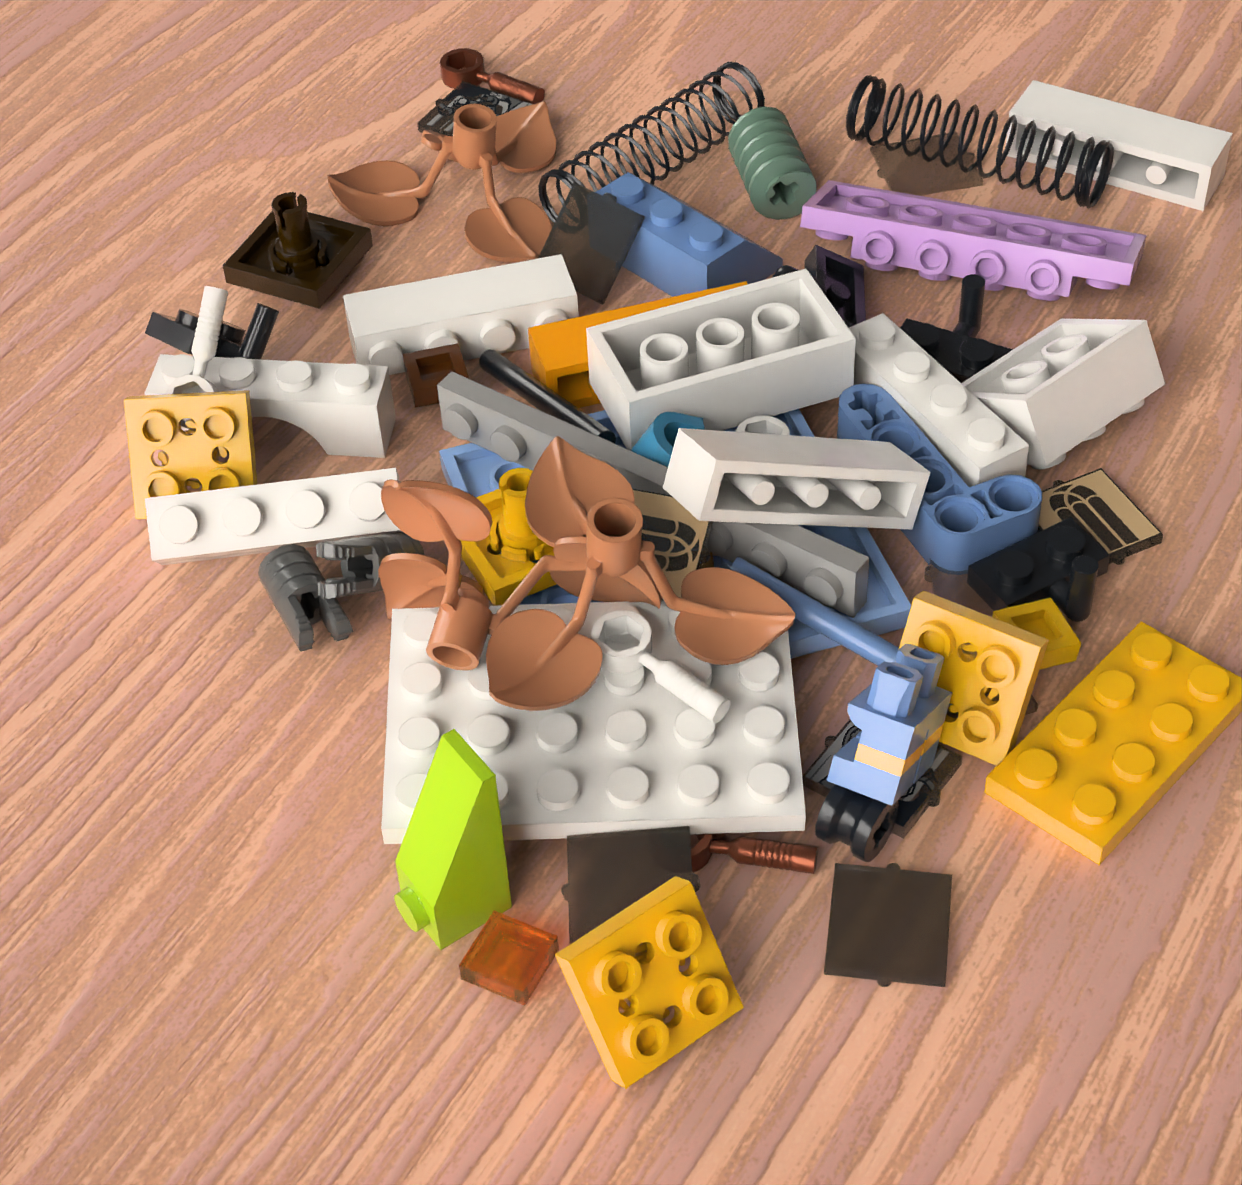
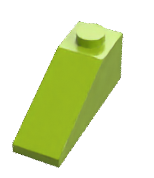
[394,729,512,950]

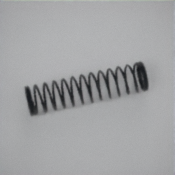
[538,62,765,235]
[846,75,1114,209]

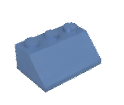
[589,172,783,297]

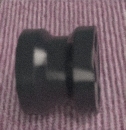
[815,784,899,862]

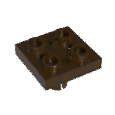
[222,192,373,309]

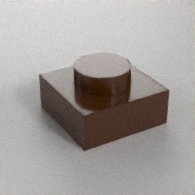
[402,343,469,408]

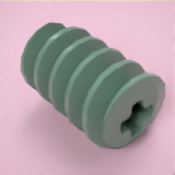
[728,106,817,220]

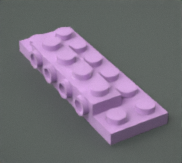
[800,180,1146,301]

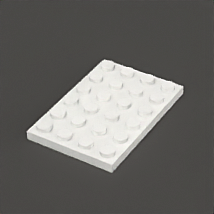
[381,600,806,844]

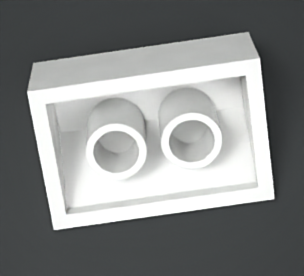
[961,318,1165,469]

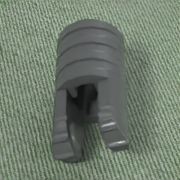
[316,532,424,600]
[258,544,353,652]

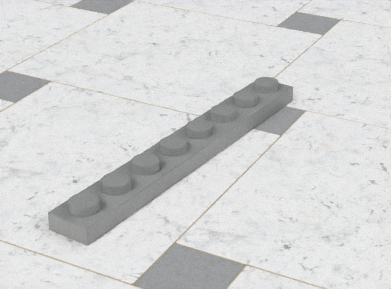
[437,371,869,618]

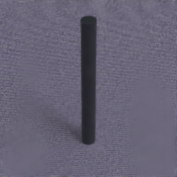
[479,349,616,444]

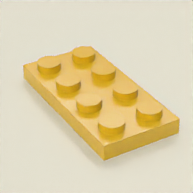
[984,621,1242,865]

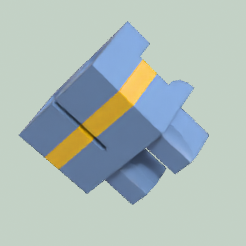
[827,644,952,806]

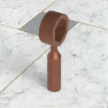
[440,48,545,104]
[650,834,818,875]

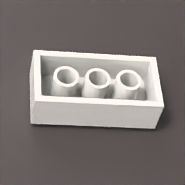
[586,269,856,451]

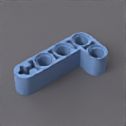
[837,384,1042,578]

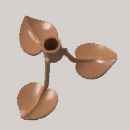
[328,101,557,262]
[486,436,796,711]
[378,479,662,670]

